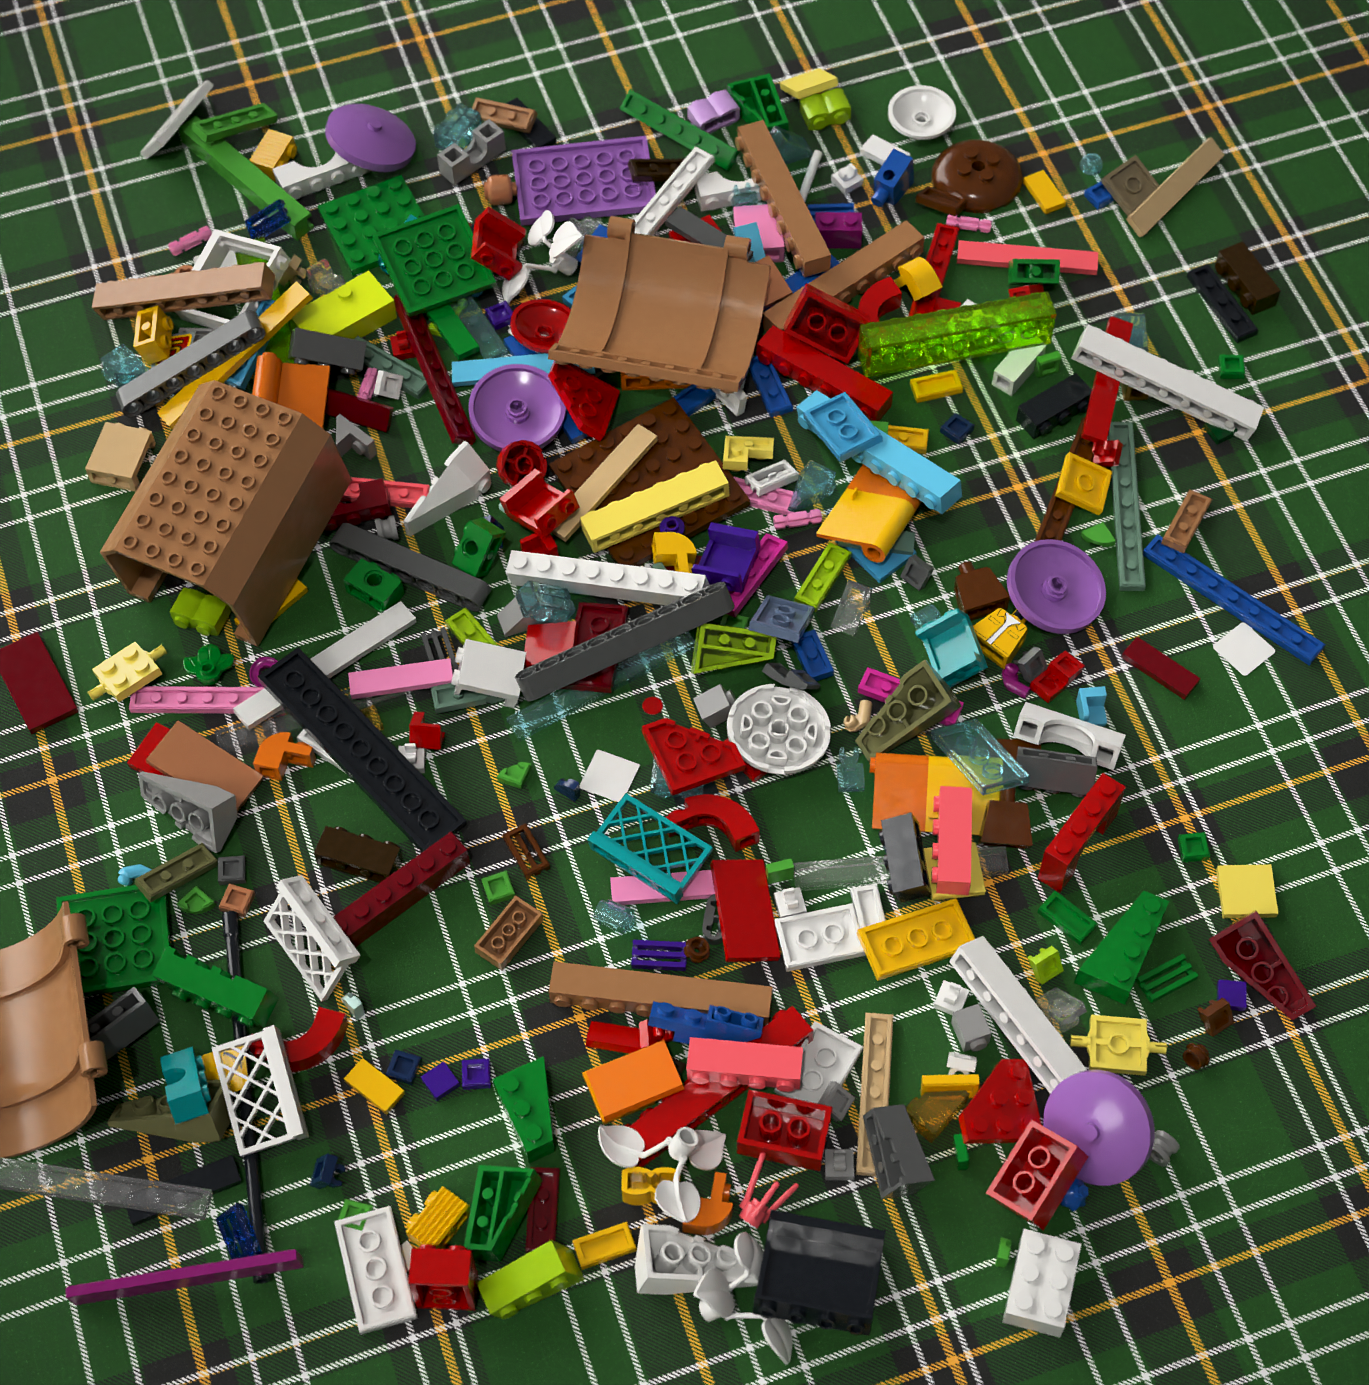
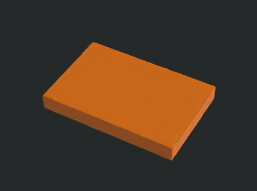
[586,1040,684,1121]

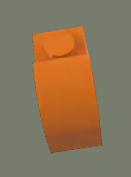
[253,732,316,781]
[682,1172,733,1235]

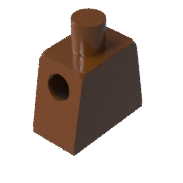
[954,561,1010,621]
[978,786,1032,849]

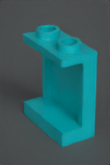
[915,608,988,688]

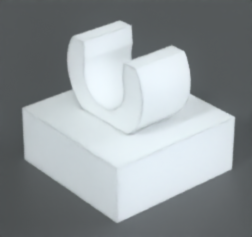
[831,163,863,195]
[373,370,404,399]
[398,743,426,773]
[774,887,807,918]
[933,980,969,1015]
[947,1051,977,1075]

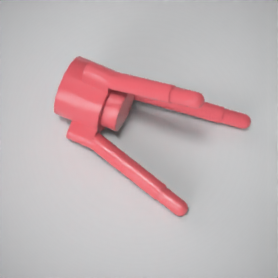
[739,1152,799,1228]

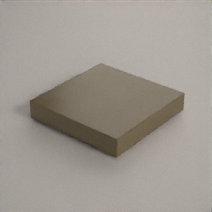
[1100,155,1160,217]

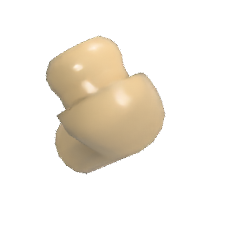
[843,700,872,732]

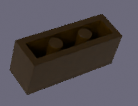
[1215,241,1281,315]
[314,826,403,883]

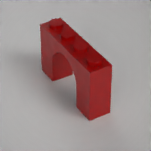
[1037,773,1126,893]

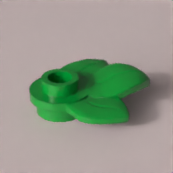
[183,644,234,685]

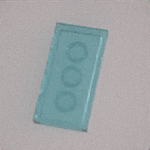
[930,718,1030,795]

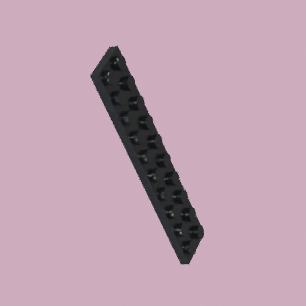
[257,647,466,852]

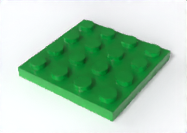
[317,175,424,276]
[372,204,496,317]
[56,885,171,997]

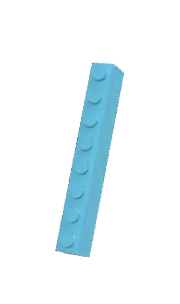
[797,390,962,514]

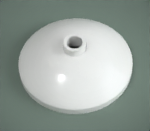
[888,85,956,140]

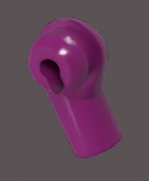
[1001,663,1031,699]

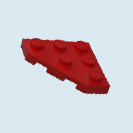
[548,360,620,441]
[641,718,746,796]
[958,1059,1042,1144]

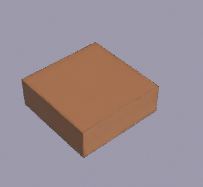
[219,884,255,918]

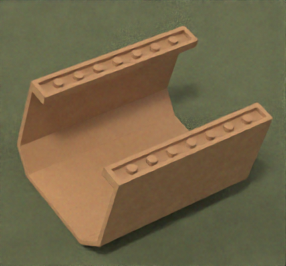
[100,380,352,647]

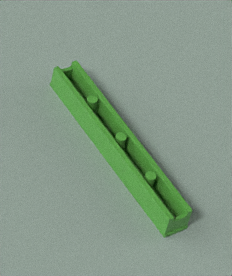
[178,116,314,241]

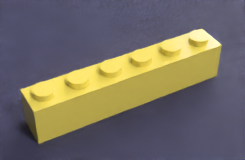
[580,460,730,553]

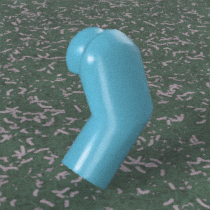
[118,864,152,886]

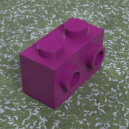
[815,212,862,249]

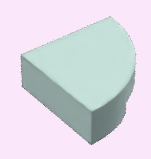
[341,992,365,1020]

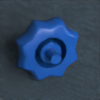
[1060,1178,1089,1212]

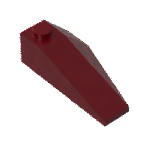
[1209,910,1316,1020]

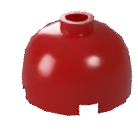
[496,440,547,488]

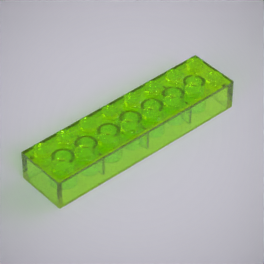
[858,291,1056,377]

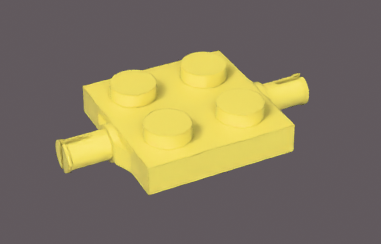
[88,642,167,702]
[1070,1015,1167,1076]

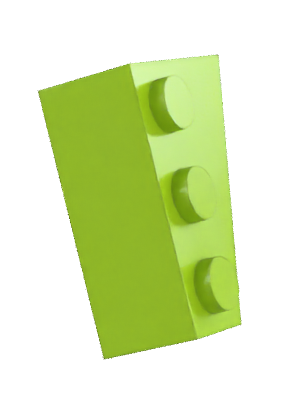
[691,623,777,674]
[477,1240,585,1319]

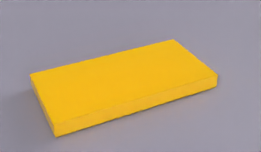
[856,898,975,981]

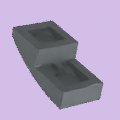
[762,663,821,689]

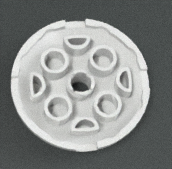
[727,684,831,775]

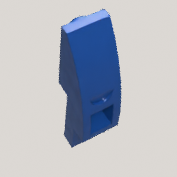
[648,1001,764,1044]

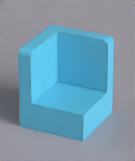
[1076,686,1107,726]

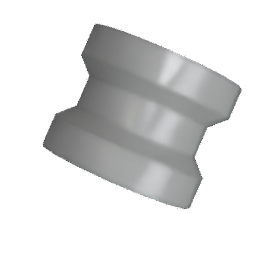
[375,515,399,540]
[1149,1130,1180,1167]

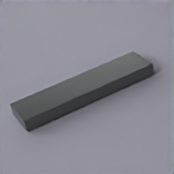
[665,206,753,261]

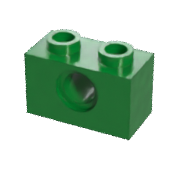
[1008,259,1060,286]
[452,517,506,578]
[343,558,405,613]

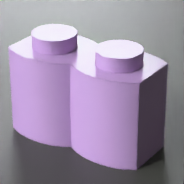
[687,90,740,134]

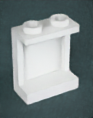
[451,639,526,708]

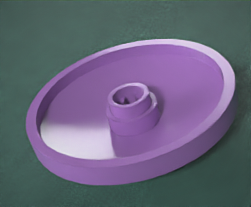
[325,104,416,172]
[469,364,566,452]
[1007,539,1106,634]
[1043,1069,1155,1186]

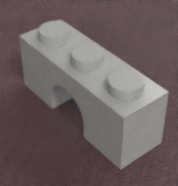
[437,119,506,186]

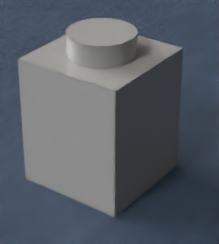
[693,684,736,728]
[951,1004,992,1052]

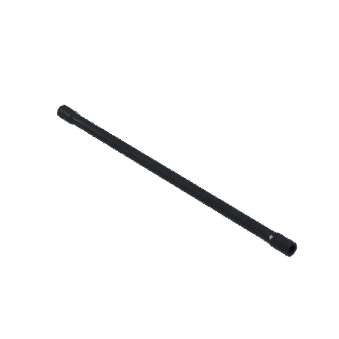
[222,911,271,1284]

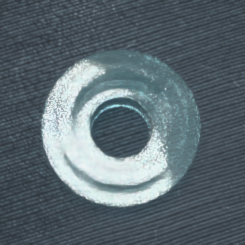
[1080,153,1103,175]

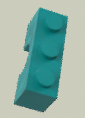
[160,1047,212,1124]

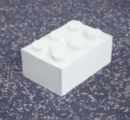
[1003,1229,1081,1338]

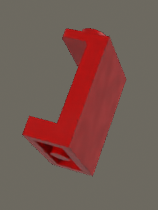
[471,206,526,280]
[499,469,580,538]

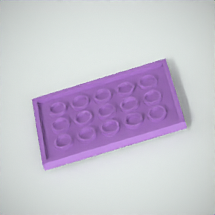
[512,136,656,226]

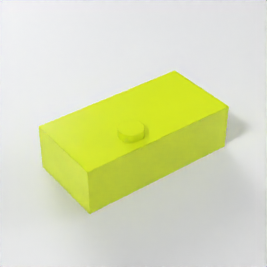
[290,270,397,339]

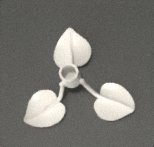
[502,210,584,306]
[598,1125,726,1223]
[693,1232,793,1365]

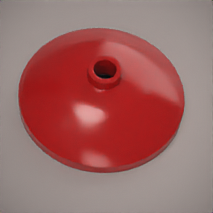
[510,299,571,354]

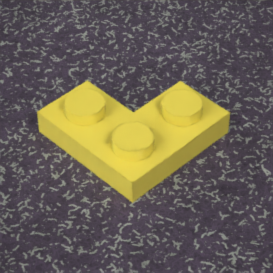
[723,436,774,472]

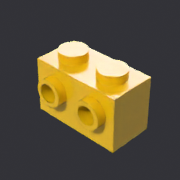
[133,305,174,365]

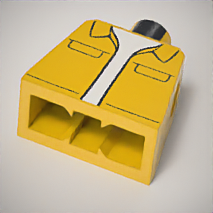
[973,608,1028,669]

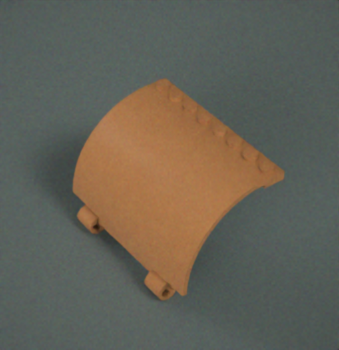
[548,216,771,394]
[0,901,108,1160]

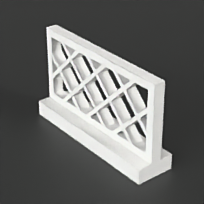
[264,875,360,1002]
[212,1025,309,1157]

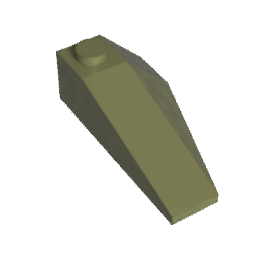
[855,660,962,762]
[107,1079,231,1143]

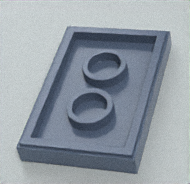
[748,595,815,643]

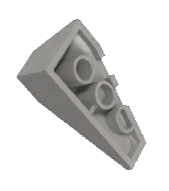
[138,771,237,853]

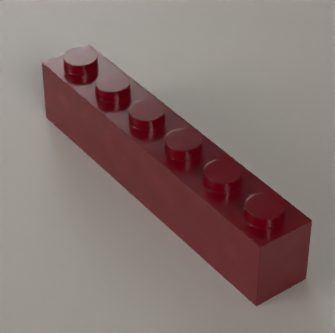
[333,832,470,948]

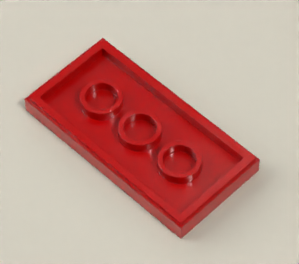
[710,859,781,962]

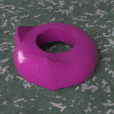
[249,657,278,687]

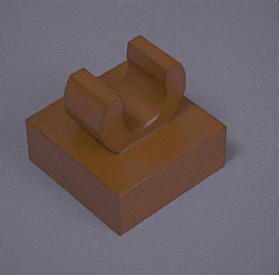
[1198,997,1234,1037]

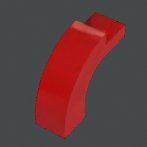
[858,276,902,358]
[665,794,760,852]
[249,1007,349,1072]

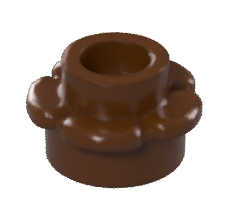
[683,936,710,963]
[1183,1043,1210,1070]

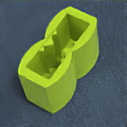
[800,88,851,130]
[170,587,231,636]

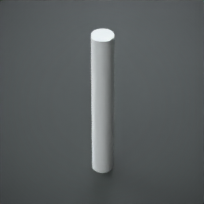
[799,150,822,202]

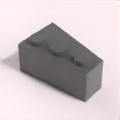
[863,1104,935,1199]

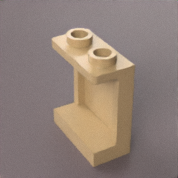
[85,422,156,492]

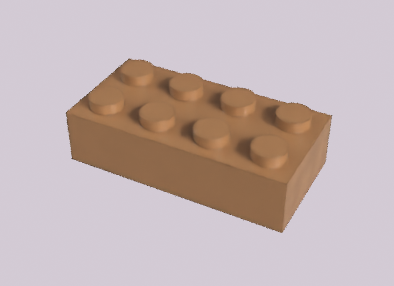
[474,896,543,971]

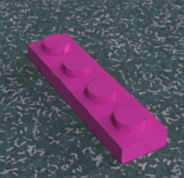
[727,533,788,617]
[858,667,964,728]

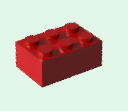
[784,283,871,364]
[737,1089,832,1171]
[986,1119,1089,1231]
[408,1244,479,1311]

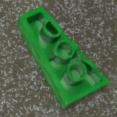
[1074,890,1169,1005]
[152,946,279,1028]

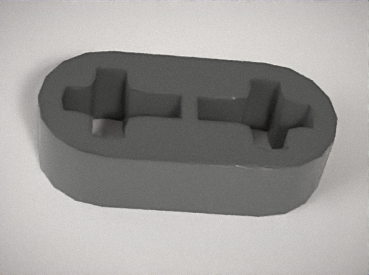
[702,894,723,945]

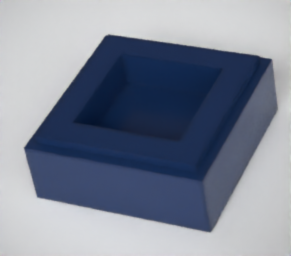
[940,412,975,445]
[385,1049,422,1086]

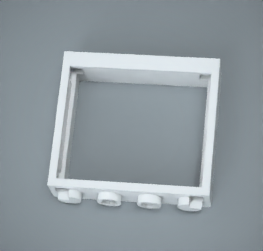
[174,230,291,329]

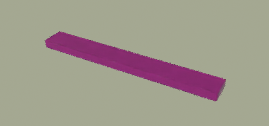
[66,1249,304,1305]

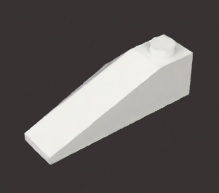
[404,441,491,536]
[635,1224,758,1295]

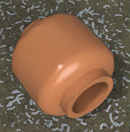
[484,174,517,206]

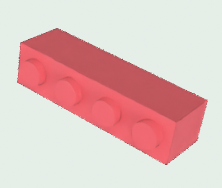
[931,786,972,895]
[686,1037,803,1092]

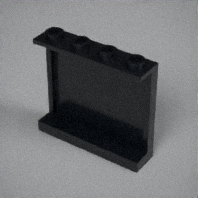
[752,1210,886,1336]

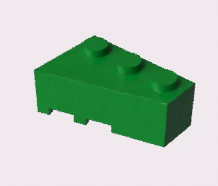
[464,1165,543,1262]

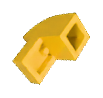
[894,257,942,301]
[651,532,697,573]

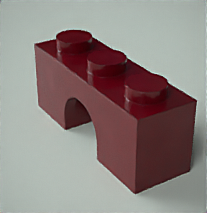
[324,478,392,531]

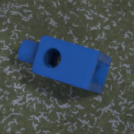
[871,148,914,207]

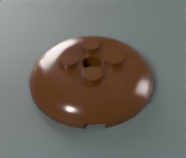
[931,139,1023,213]

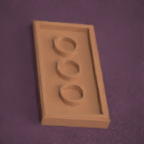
[146,721,264,813]

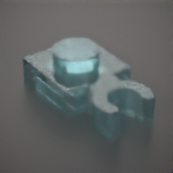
[837,747,865,792]

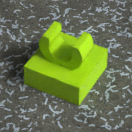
[1028,946,1064,984]

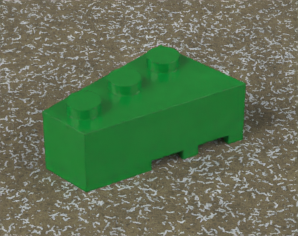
[727,73,789,144]
[492,1056,555,1164]

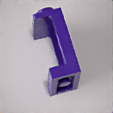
[692,522,761,593]

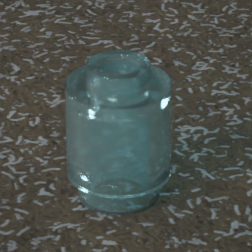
[594,899,636,934]

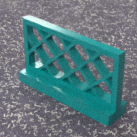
[587,793,713,904]

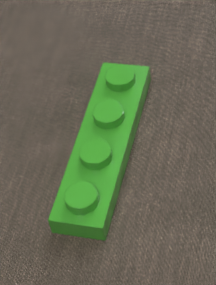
[192,103,278,143]

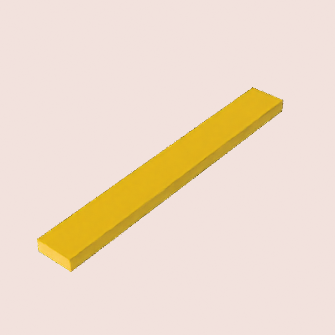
[157,281,313,429]

